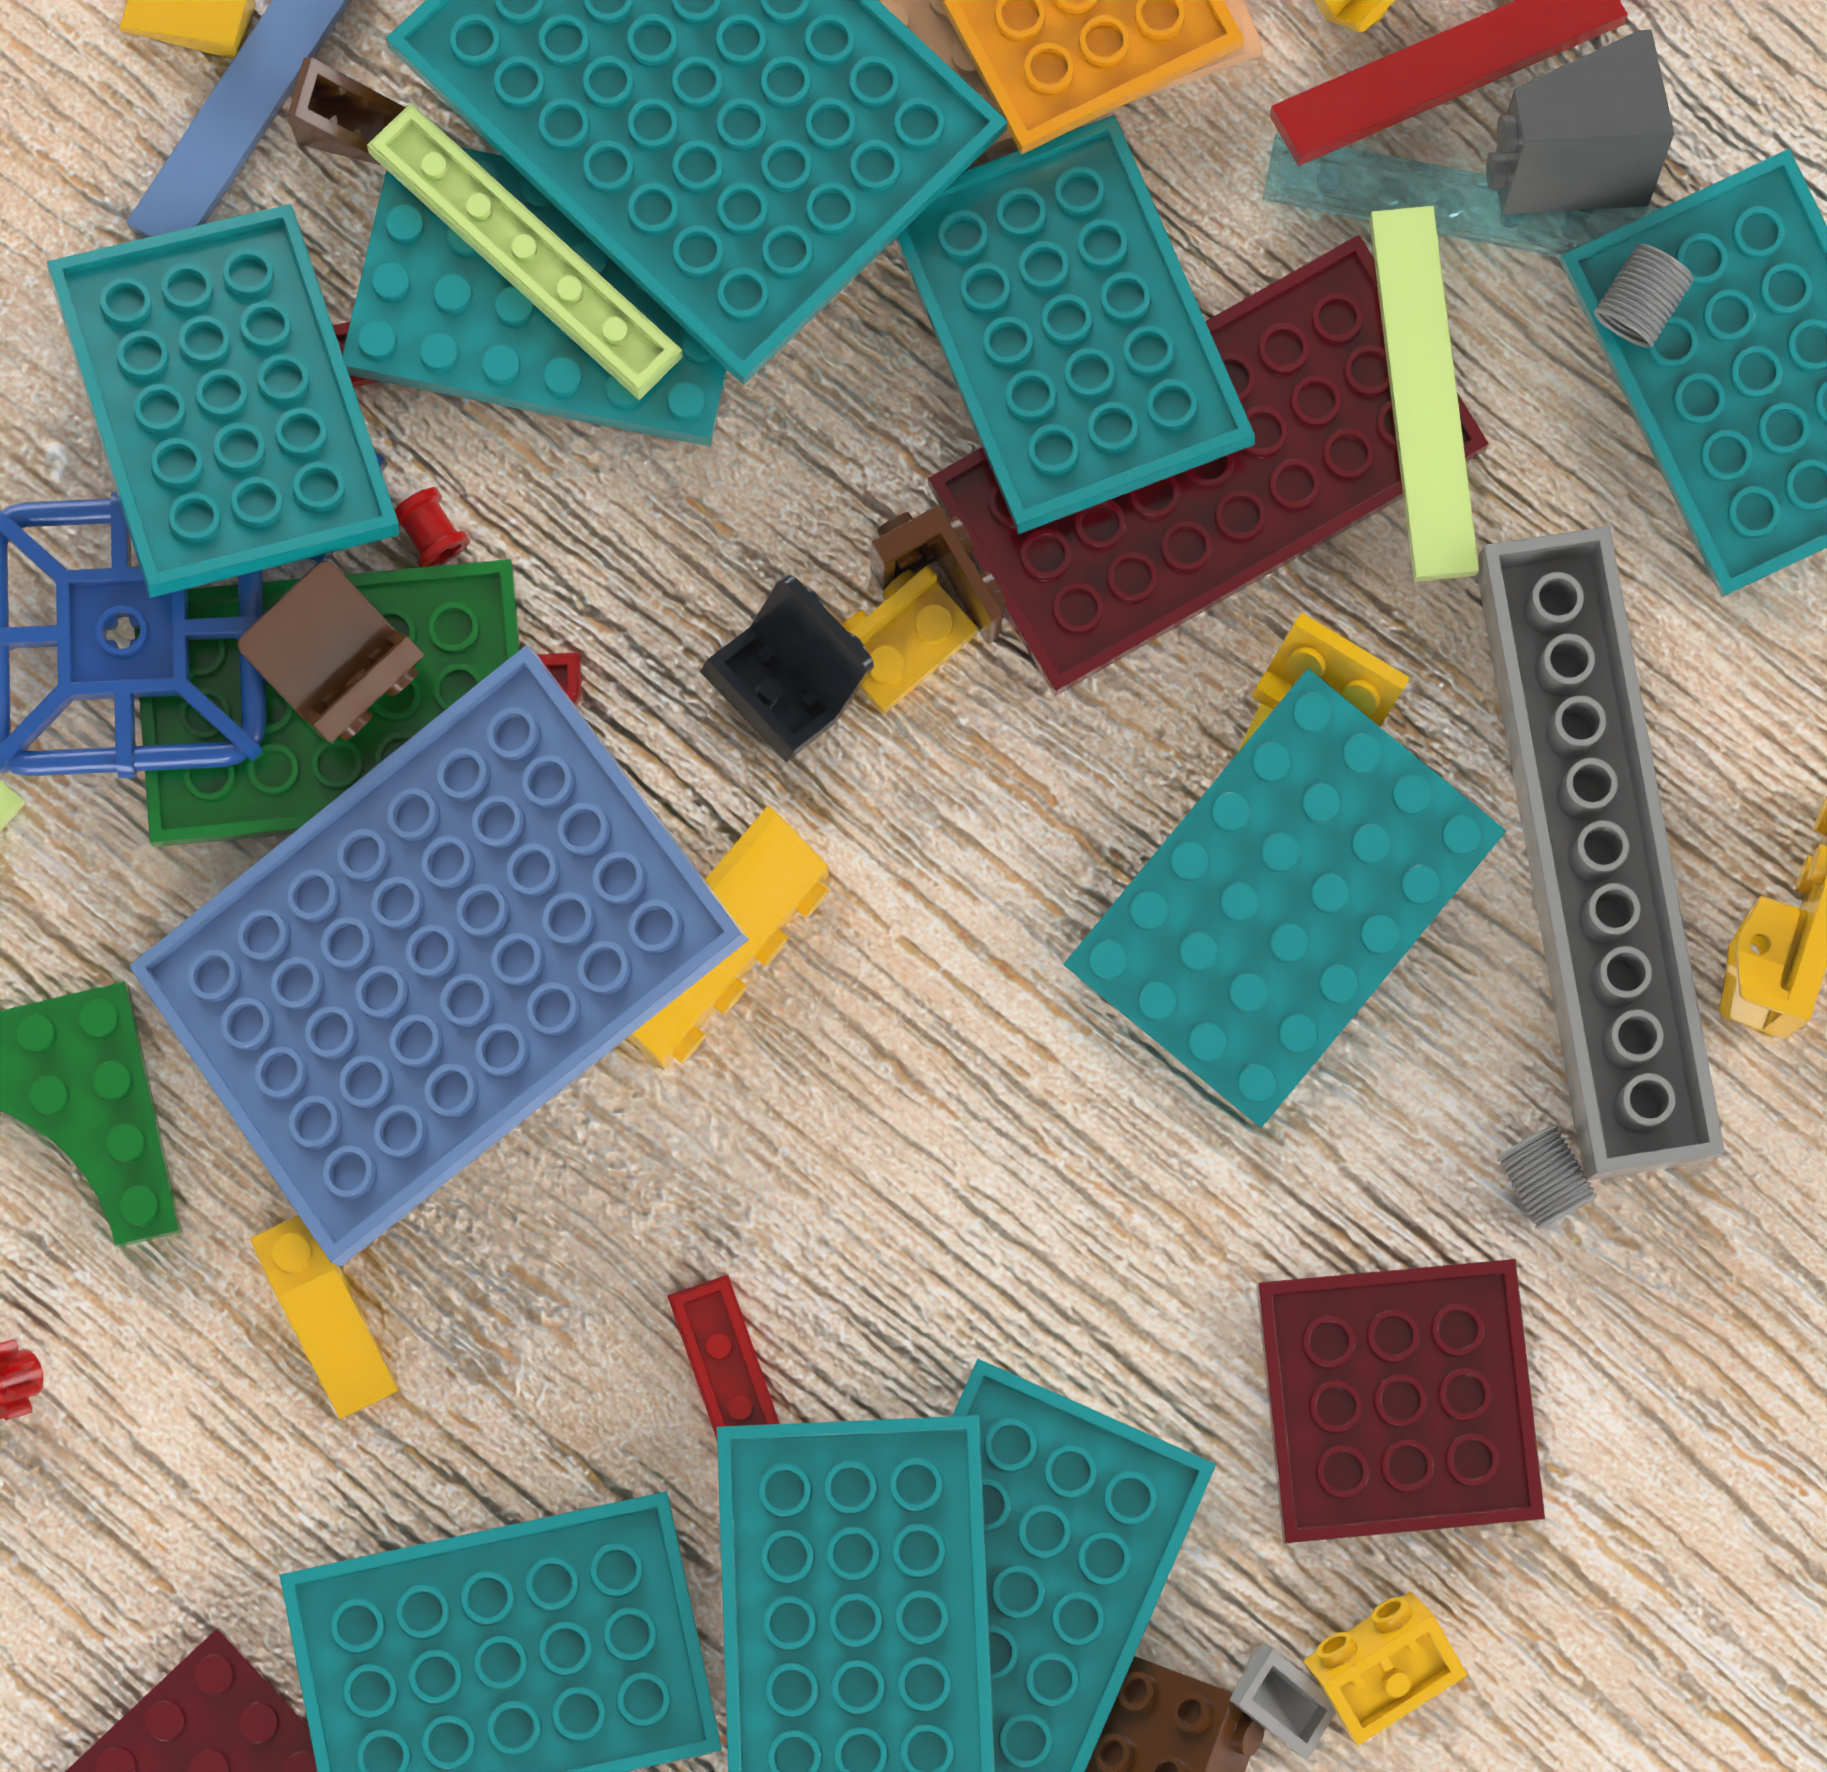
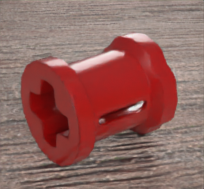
[394,487,470,567]

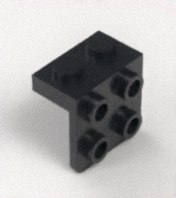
[700,575,874,762]

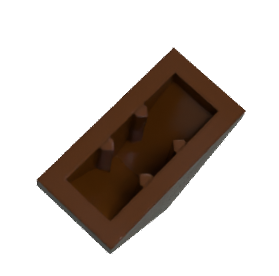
[287,57,406,166]

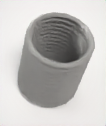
[1594,244,1694,348]
[1497,1125,1597,1230]

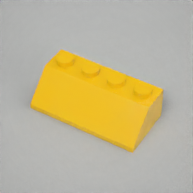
[627,805,830,1069]

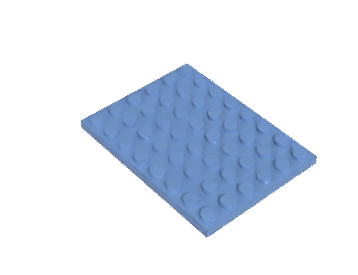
[129,645,749,1267]

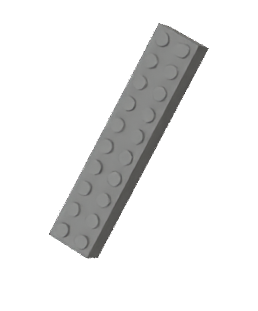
[1477,526,1725,1181]

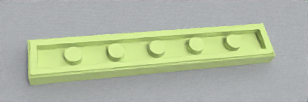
[367,103,683,400]
[1369,206,1479,582]

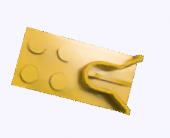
[1718,796,1827,1039]

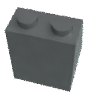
[1486,29,1674,215]

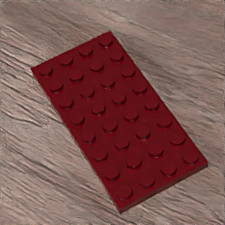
[927,235,1489,696]

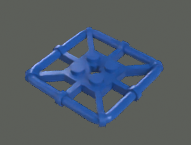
[0,492,267,778]

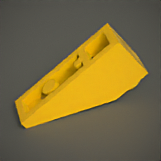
[249,1215,399,1420]

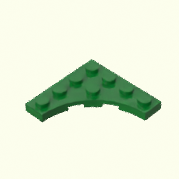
[0,981,182,1248]

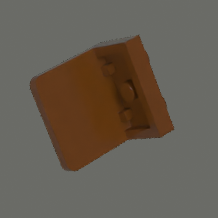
[871,504,1006,644]
[237,561,425,743]
[1085,1656,1265,1772]

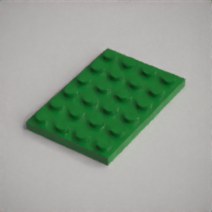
[134,559,520,847]

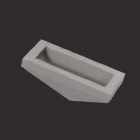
[1230,1644,1336,1760]

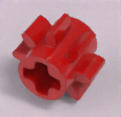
[0,1339,44,1421]

